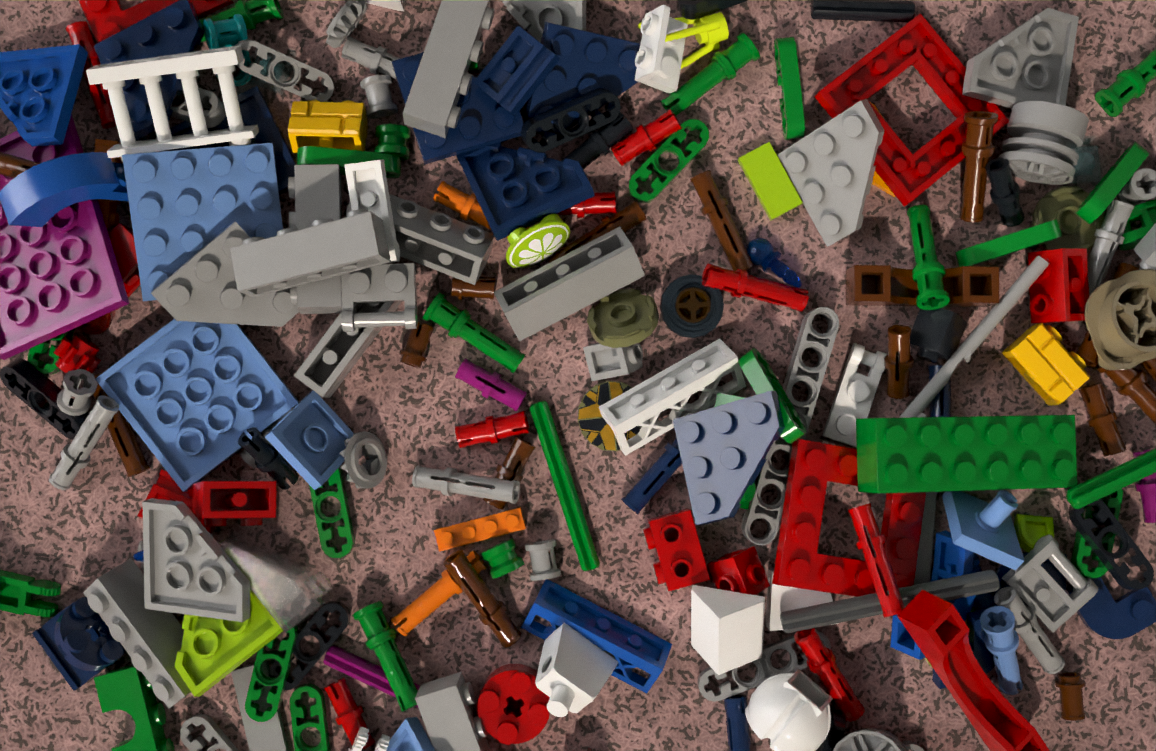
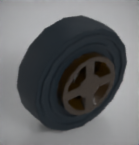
[660,274,724,338]

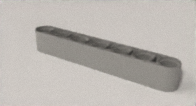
[741,307,839,546]

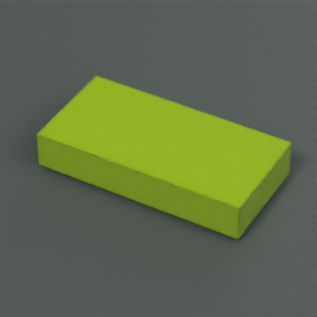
[738,141,803,221]

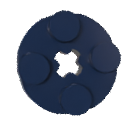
[54,597,126,671]

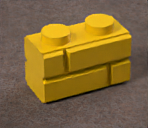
[288,100,368,153]
[1002,323,1090,406]

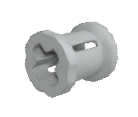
[360,75,398,119]
[1117,168,1156,206]
[57,369,98,416]
[525,539,561,581]

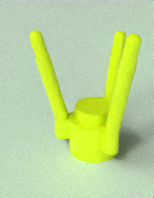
[638,12,729,69]

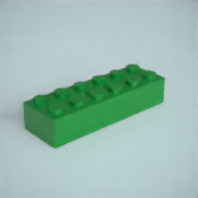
[856,415,1077,494]

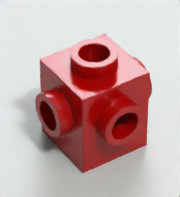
[707,546,770,596]

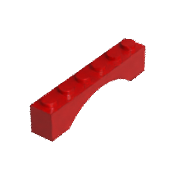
[897,589,1050,751]

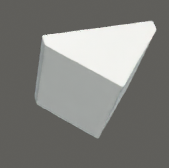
[691,585,765,675]

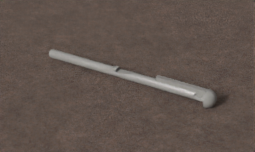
[899,256,1049,418]

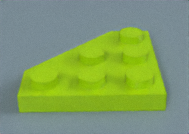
[174,540,288,697]

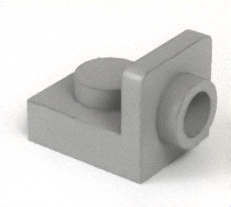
[583,343,643,381]

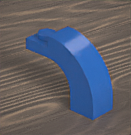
[0,152,129,227]
[890,530,980,660]

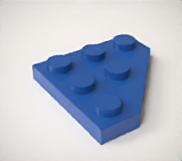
[0,44,88,147]

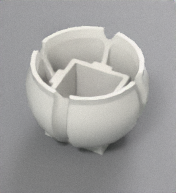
[745,669,833,751]

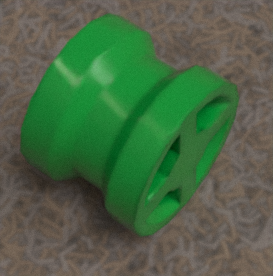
[374,124,411,161]
[481,538,525,579]

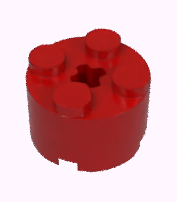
[477,664,550,745]

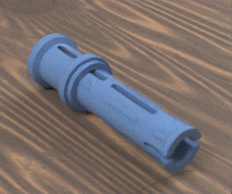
[980,606,1023,695]

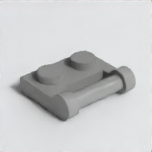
[341,263,418,332]
[1002,535,1098,633]

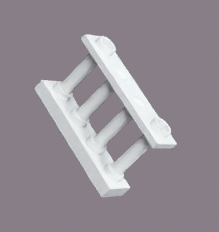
[86,45,259,162]

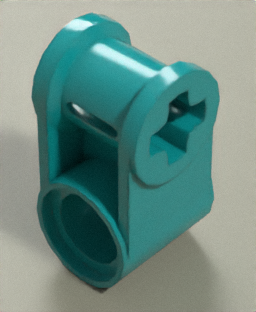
[203,14,252,86]

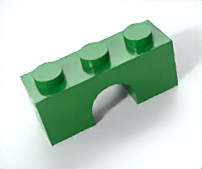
[94,665,175,751]

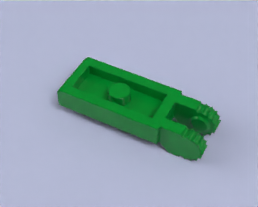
[0,570,61,618]

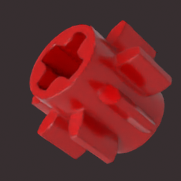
[53,334,101,373]

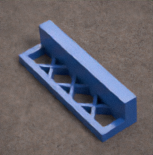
[521,579,672,694]

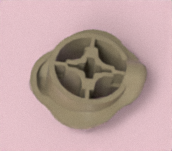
[1085,269,1156,370]

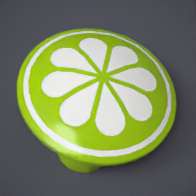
[506,214,570,268]

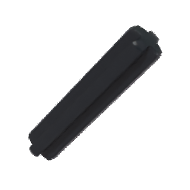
[810,0,915,22]

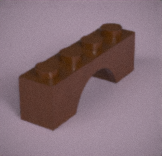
[846,265,999,307]

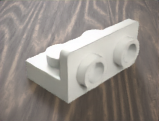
[635,5,688,94]

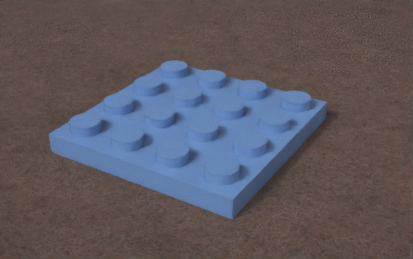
[122,143,283,301]
[95,319,299,492]

